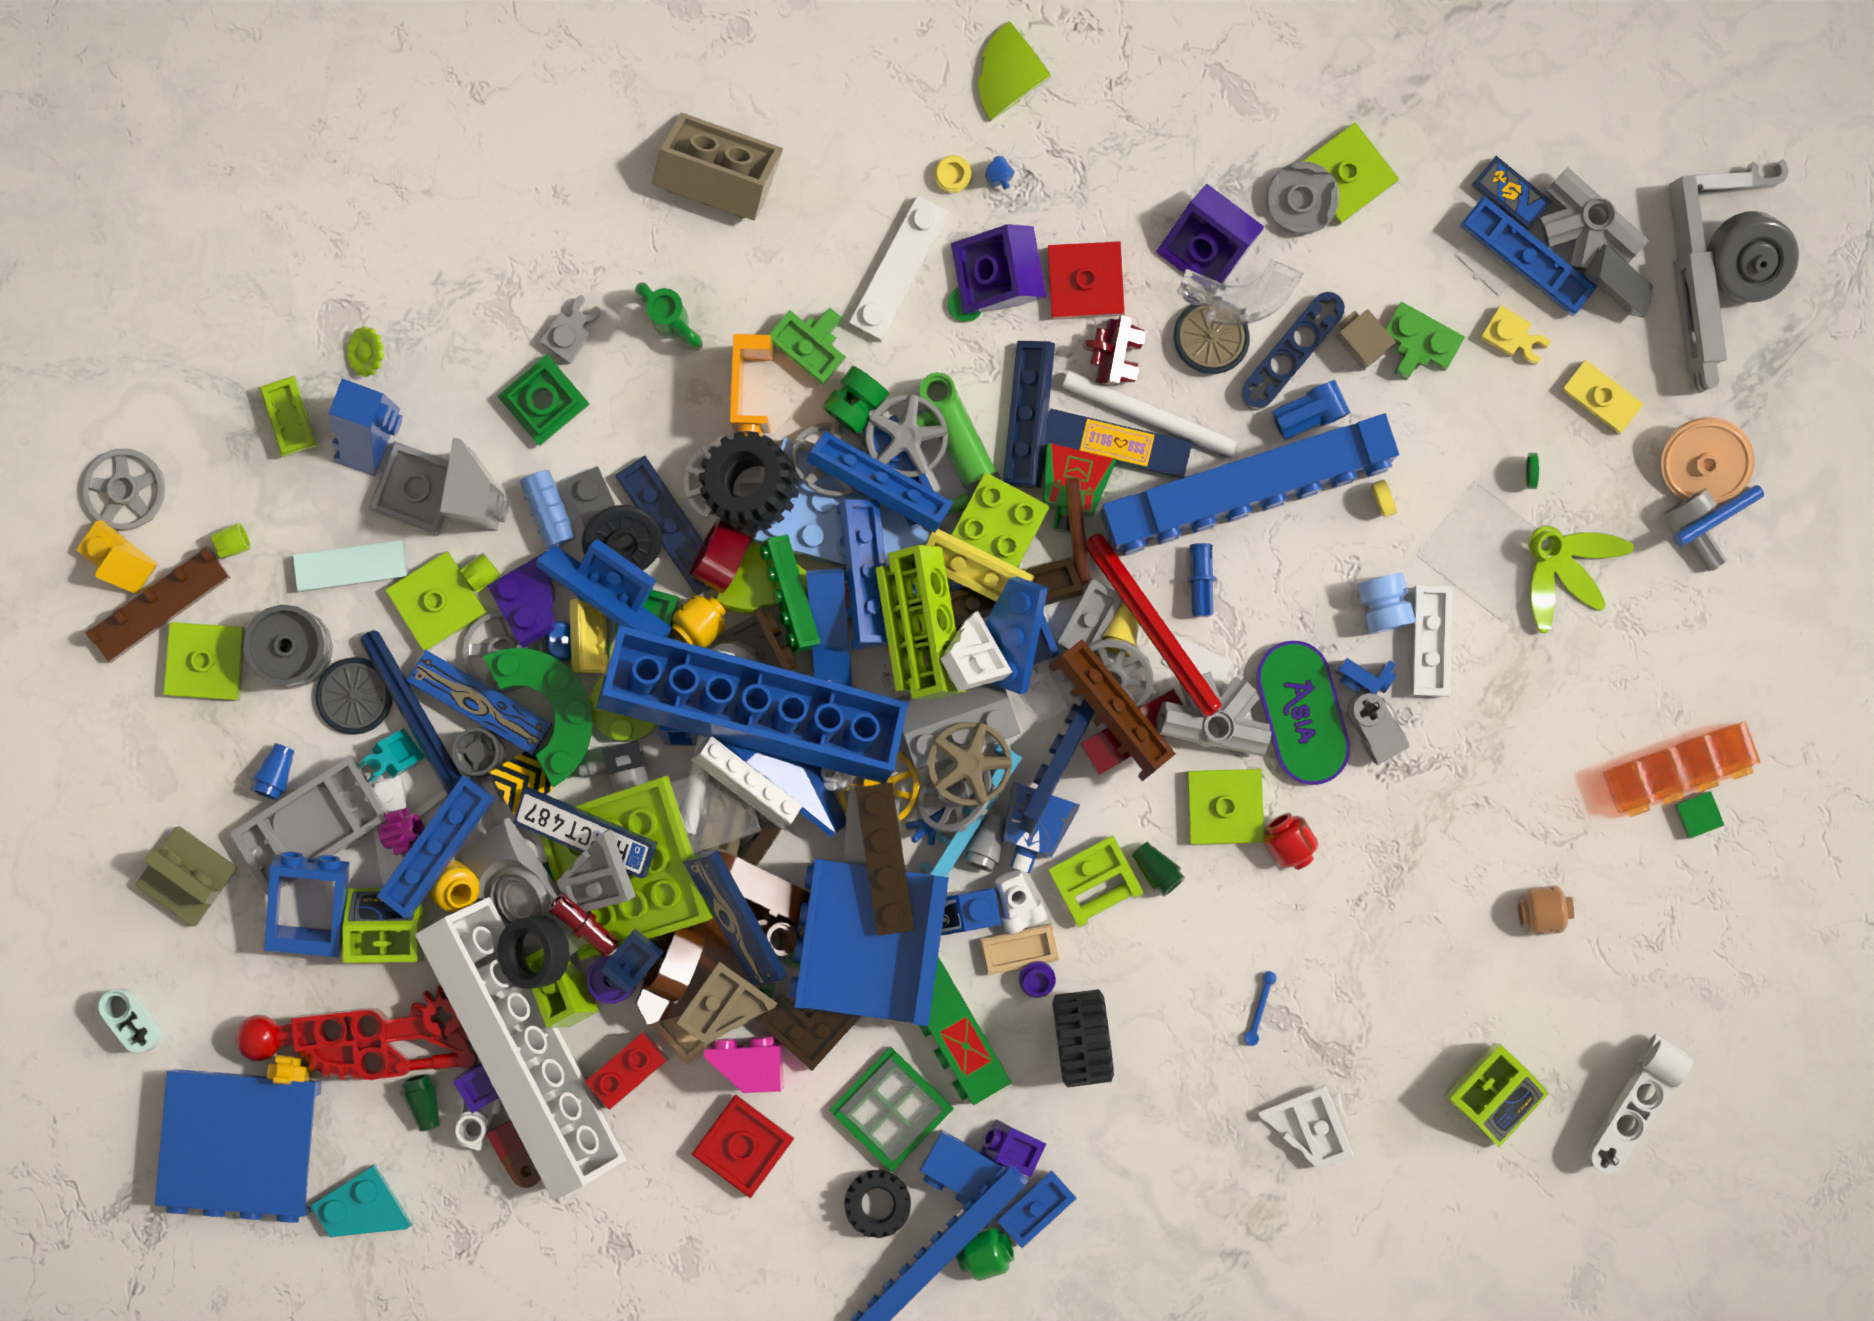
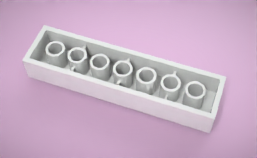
[415,897,626,1201]

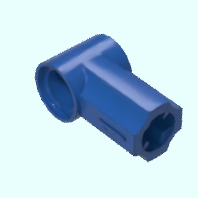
[1272,380,1351,441]

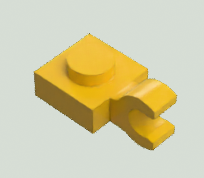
[267,1055,311,1085]

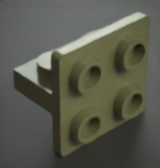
[136,826,237,926]

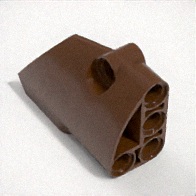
[635,851,810,1025]

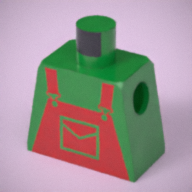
[1043,443,1116,534]

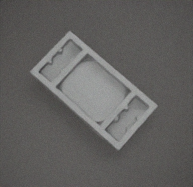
[229,755,387,896]
[460,817,588,958]

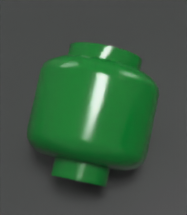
[957,1227,1014,1281]

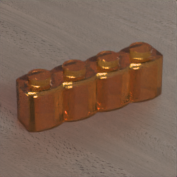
[1603,721,1761,817]

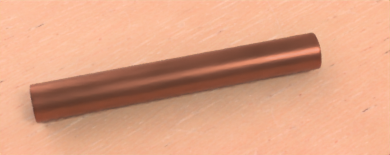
[1065,478,1090,585]

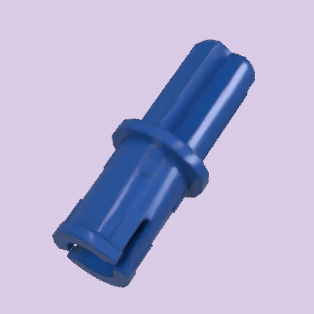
[1187,543,1217,618]

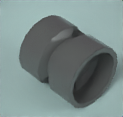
[451,728,506,777]

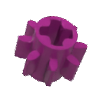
[378,808,424,855]

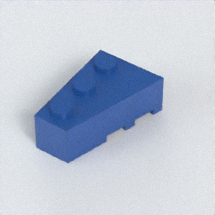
[328,378,403,477]

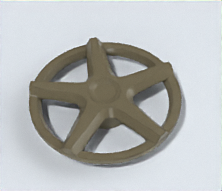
[928,722,1012,806]

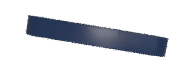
[1241,292,1345,410]

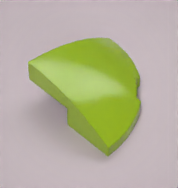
[978,21,1051,122]
[716,540,808,614]

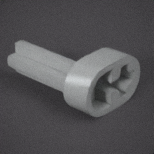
[1664,488,1727,572]

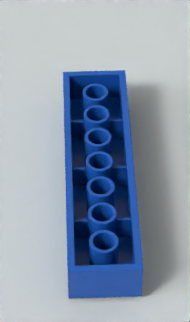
[596,625,909,783]

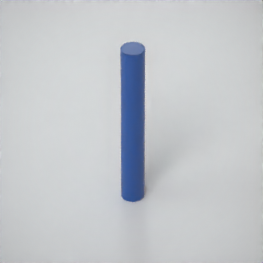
[1673,485,1764,548]

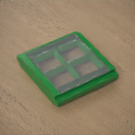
[829,1046,954,1172]

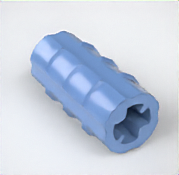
[519,470,576,550]

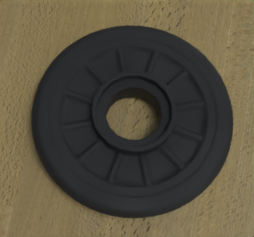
[582,505,662,570]

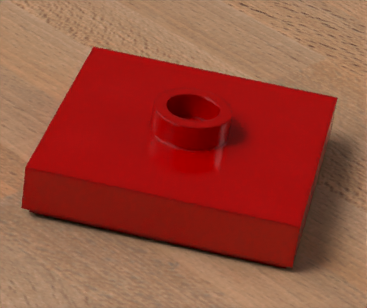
[1048,241,1125,319]
[691,1094,795,1199]

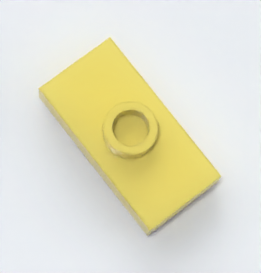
[1562,360,1644,434]
[569,599,608,674]

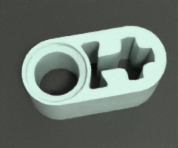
[98,989,162,1053]

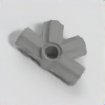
[1539,167,1649,271]
[1156,671,1271,756]

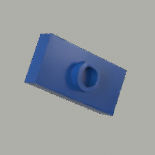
[997,1170,1077,1248]

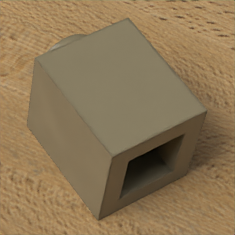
[1336,309,1396,370]

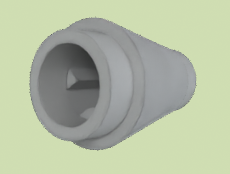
[964,814,1006,872]

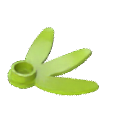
[1528,525,1634,634]

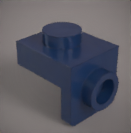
[600,928,664,993]

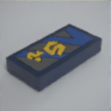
[1471,155,1553,231]

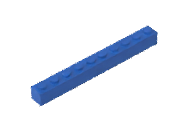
[850,1164,1028,1321]

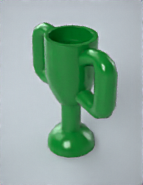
[635,282,703,351]

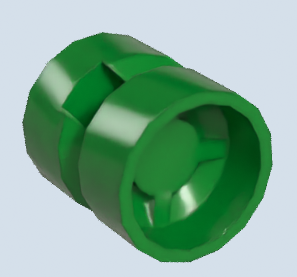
[821,365,890,435]

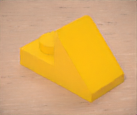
[76,520,158,594]

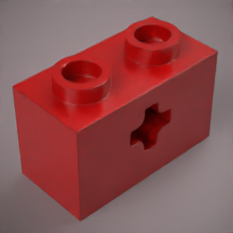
[585,1031,669,1110]

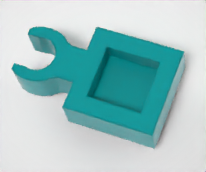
[358,728,425,783]

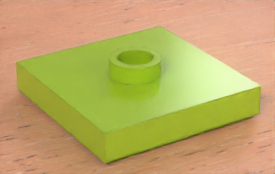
[1302,122,1399,225]
[386,551,487,651]
[164,622,245,701]
[1187,769,1264,845]

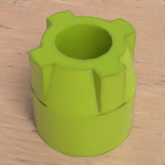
[211,523,251,559]
[460,553,501,593]

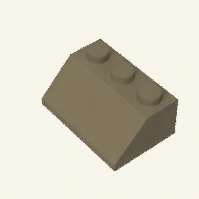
[652,112,783,221]

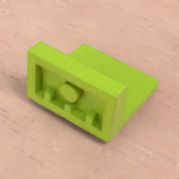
[952,473,1049,568]

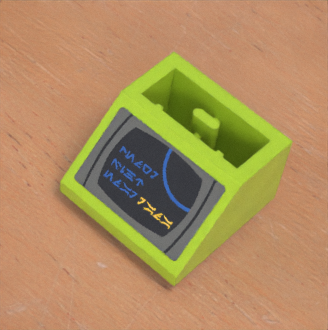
[343,888,424,963]
[1444,1042,1549,1148]

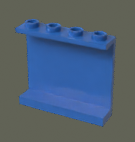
[789,859,949,1026]
[155,1069,322,1223]

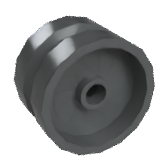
[243,604,333,689]

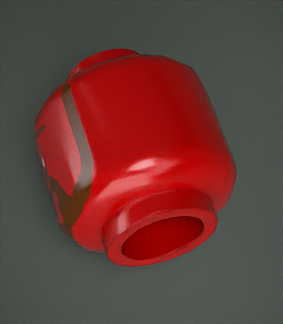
[1264,813,1319,870]

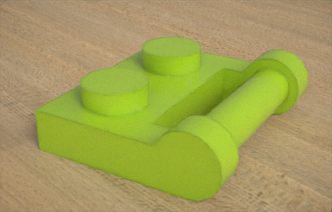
[1048,835,1144,928]

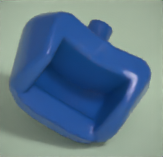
[985,156,1015,190]
[546,621,571,661]

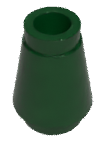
[1132,841,1185,897]
[400,1074,440,1132]

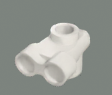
[994,870,1047,934]
[455,1094,503,1151]

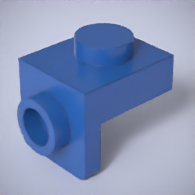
[1335,658,1396,694]

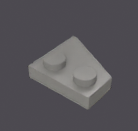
[557,829,636,912]

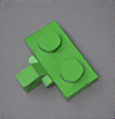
[1386,301,1465,380]
[769,307,846,385]

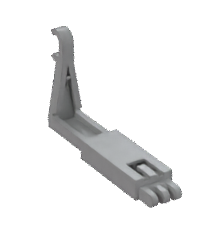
[1669,159,1788,393]

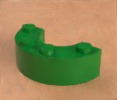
[483,648,593,787]

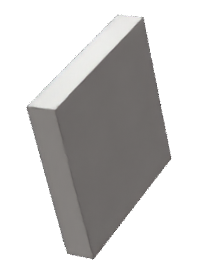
[368,441,449,535]

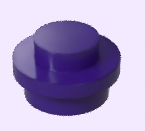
[1019,961,1056,998]

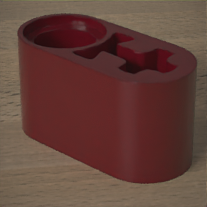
[689,519,751,594]

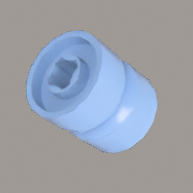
[1357,572,1416,634]

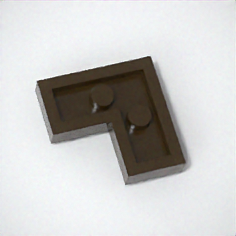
[757,994,861,1071]

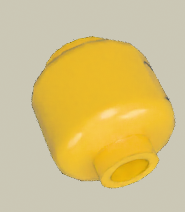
[671,595,726,648]
[428,860,480,913]

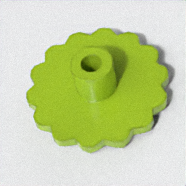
[346,326,384,377]

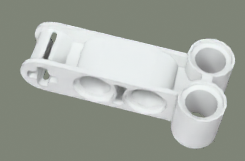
[1587,1034,1693,1174]

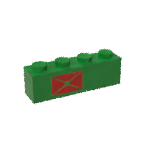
[918,956,1012,1106]

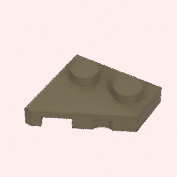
[675,962,777,1045]

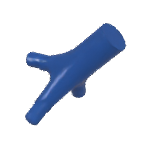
[905,807,946,845]

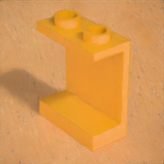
[730,334,774,437]

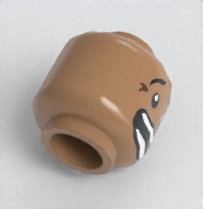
[1518,885,1574,936]

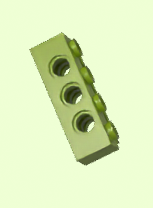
[876,545,967,700]

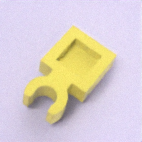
[1480,305,1551,364]

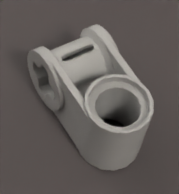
[1347,693,1409,766]

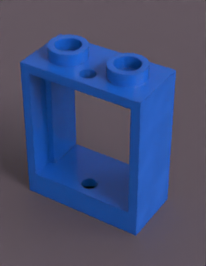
[264,851,350,958]

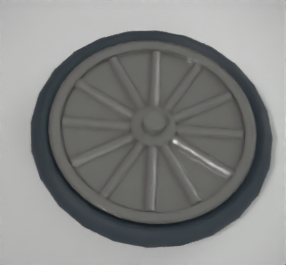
[315,657,393,735]

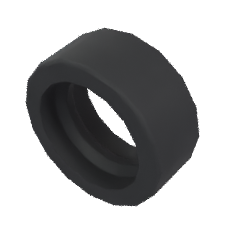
[497,916,570,989]

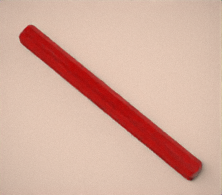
[1086,534,1222,717]

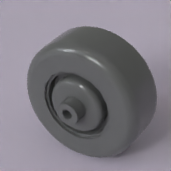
[1707,211,1799,303]

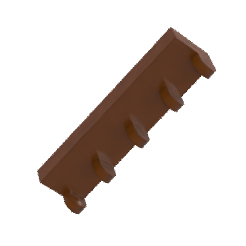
[85,546,231,663]
[1048,639,1176,781]

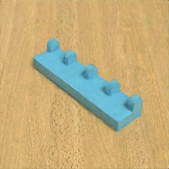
[918,743,1022,877]

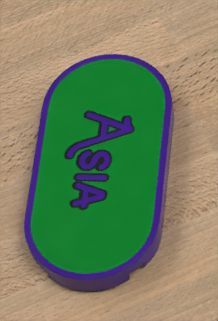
[1256,640,1350,785]

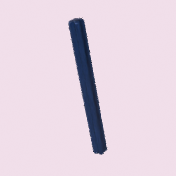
[360,630,462,795]

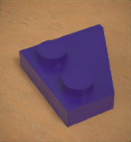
[487,550,555,648]

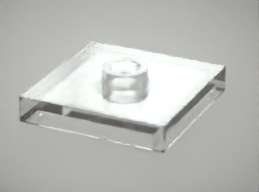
[670,771,762,854]

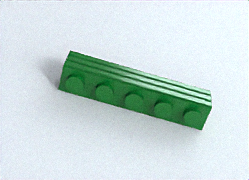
[760,534,821,654]

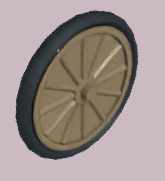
[1173,300,1250,374]

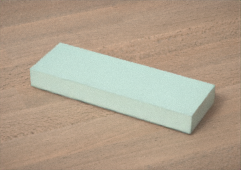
[293,540,408,592]

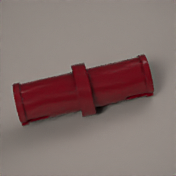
[548,892,620,958]

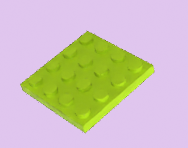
[540,776,714,960]

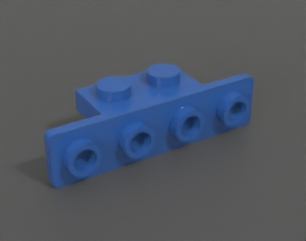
[535,539,672,637]

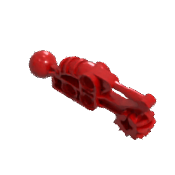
[235,985,477,1081]

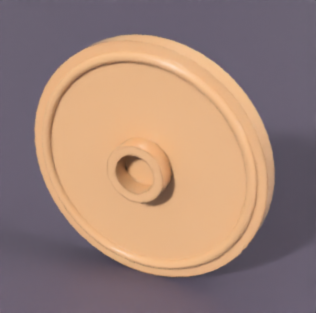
[1661,417,1755,504]

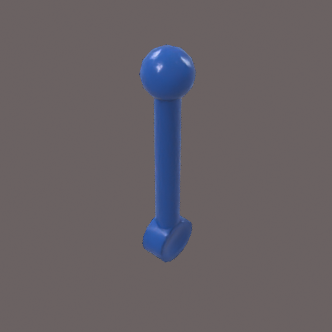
[1244,971,1277,1046]

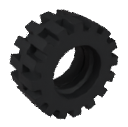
[844,1170,911,1238]

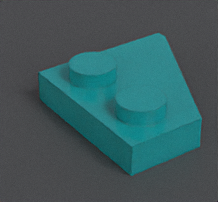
[311,1165,413,1237]

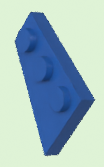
[985,576,1048,695]

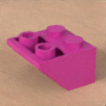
[704,1036,784,1093]

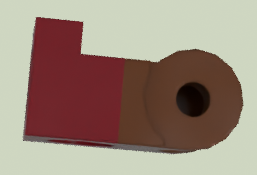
[486,1120,541,1188]

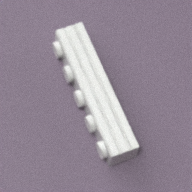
[691,736,802,829]

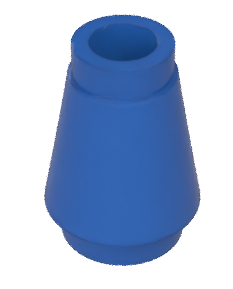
[250,743,295,800]

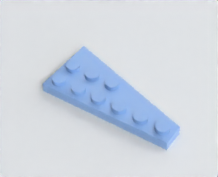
[754,437,966,592]

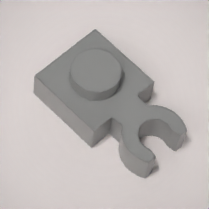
[539,295,601,364]

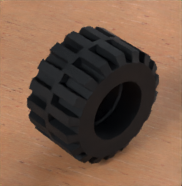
[698,431,799,532]
[1052,989,1114,1088]

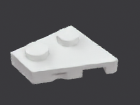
[941,611,1012,692]
[1258,1085,1353,1169]

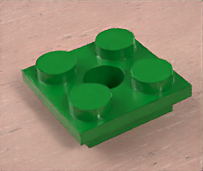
[497,354,590,446]

